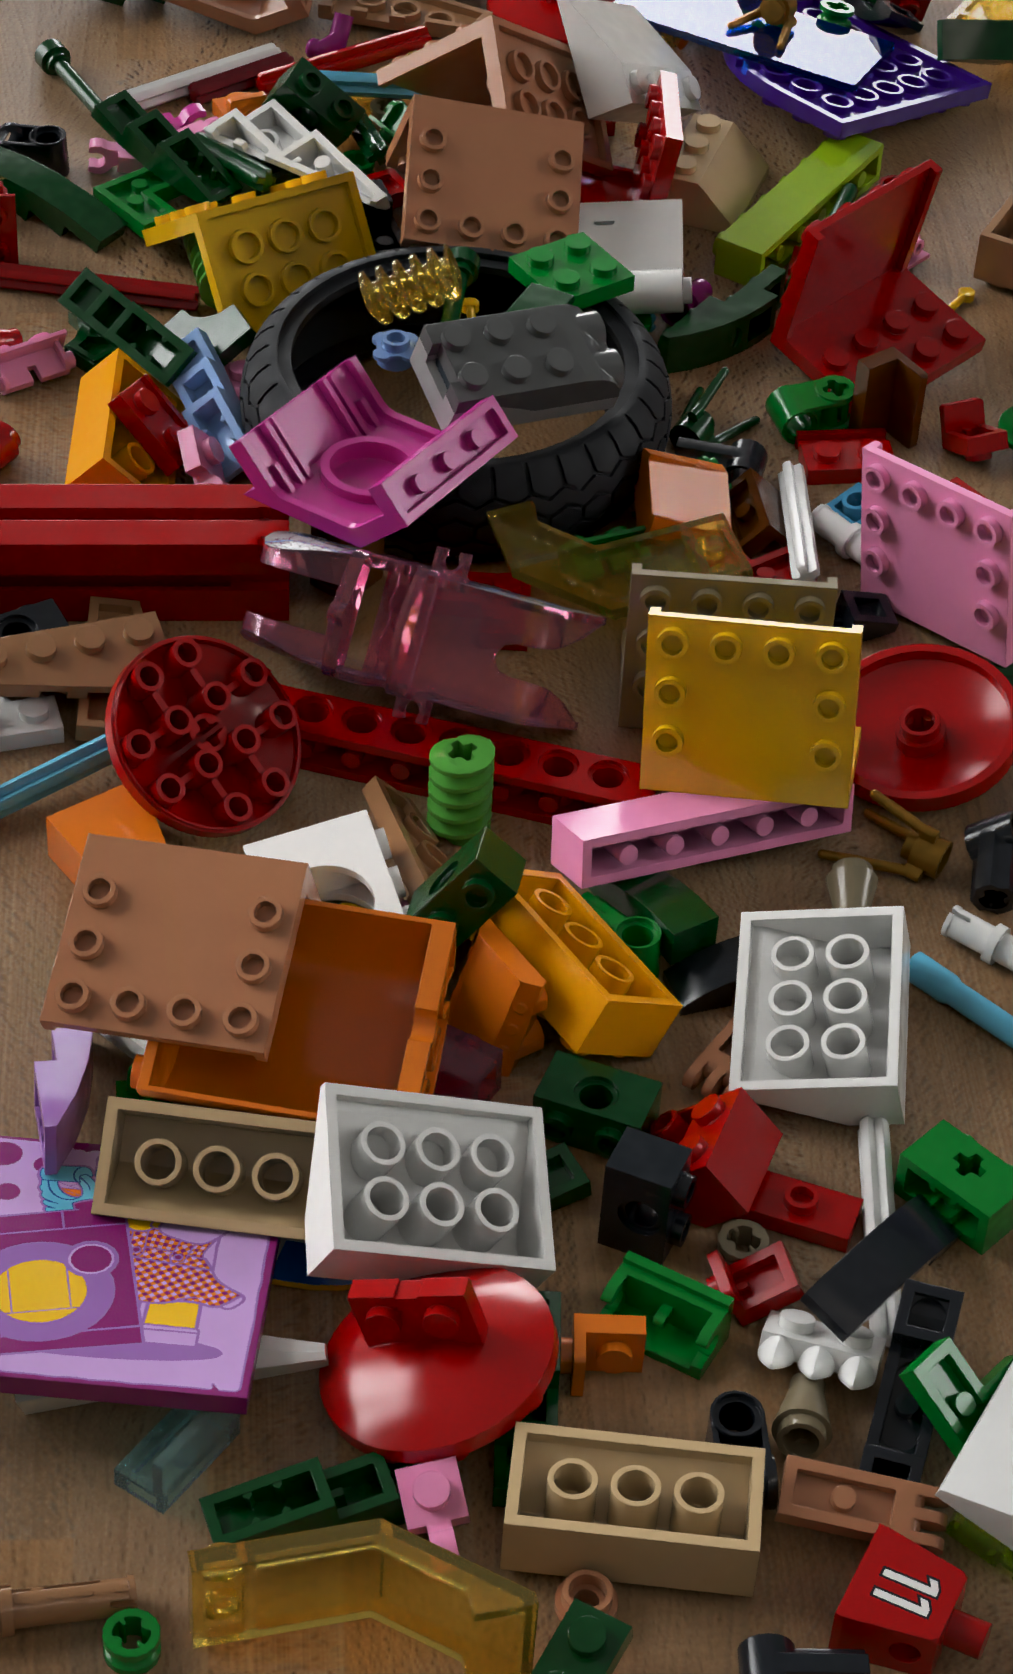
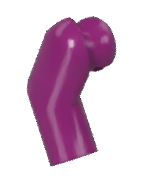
[305,12,354,58]

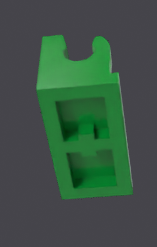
[600,1250,734,1380]

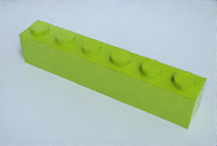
[712,134,884,285]

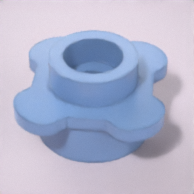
[372,330,418,372]

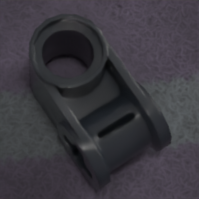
[0,122,70,177]
[705,1390,778,1510]

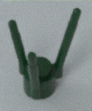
[669,367,760,448]

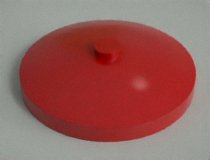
[853,644,1013,812]

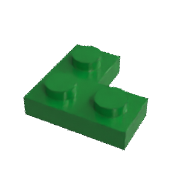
[93,167,184,239]
[899,1336,1013,1458]

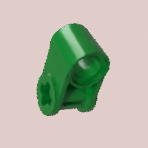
[765,375,855,444]

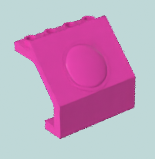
[229,355,519,548]

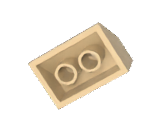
[667,113,769,233]

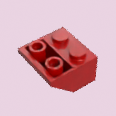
[650,1087,783,1228]

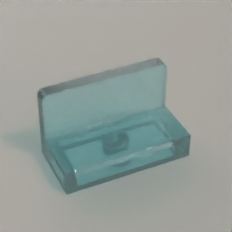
[114,1408,240,1514]

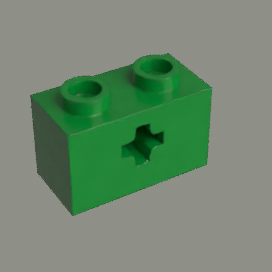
[894,1119,1013,1255]

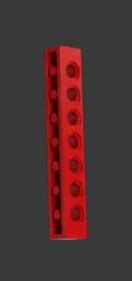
[280,684,662,825]

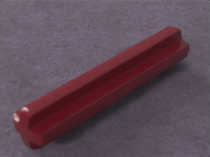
[188,51,295,105]

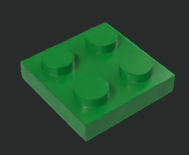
[508,232,635,309]

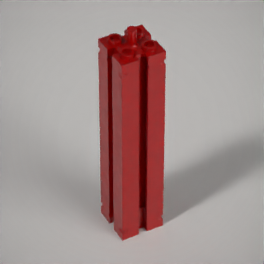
[0,484,290,621]

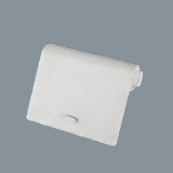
[578,199,692,315]

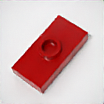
[736,1170,864,1253]

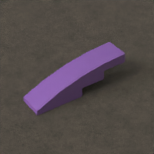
[34,1028,93,1175]

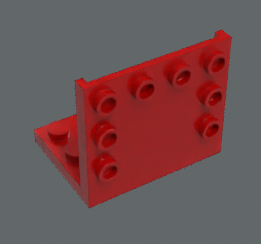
[580,70,683,203]
[770,158,986,413]

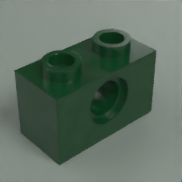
[262,56,366,148]
[406,826,527,948]
[533,1050,663,1159]

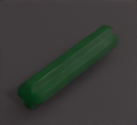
[351,112,388,166]
[195,132,276,192]

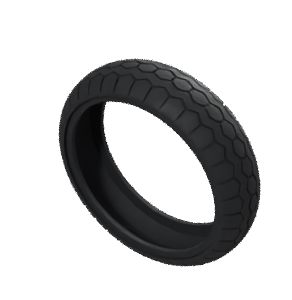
[240,246,672,564]

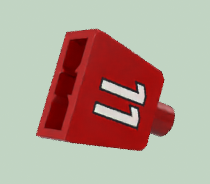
[828,1524,993,1674]

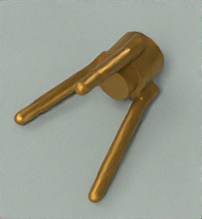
[727,0,798,50]
[817,789,954,883]

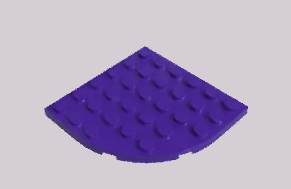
[723,0,992,140]

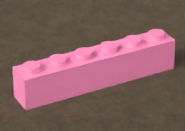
[551,784,855,889]

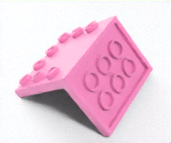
[860,440,1013,668]

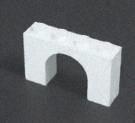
[243,809,410,915]

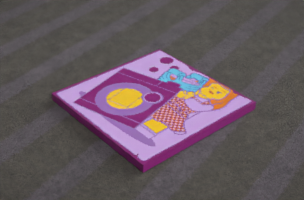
[0,1136,281,1415]

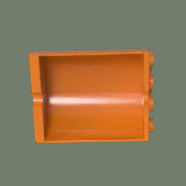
[130,899,456,1121]

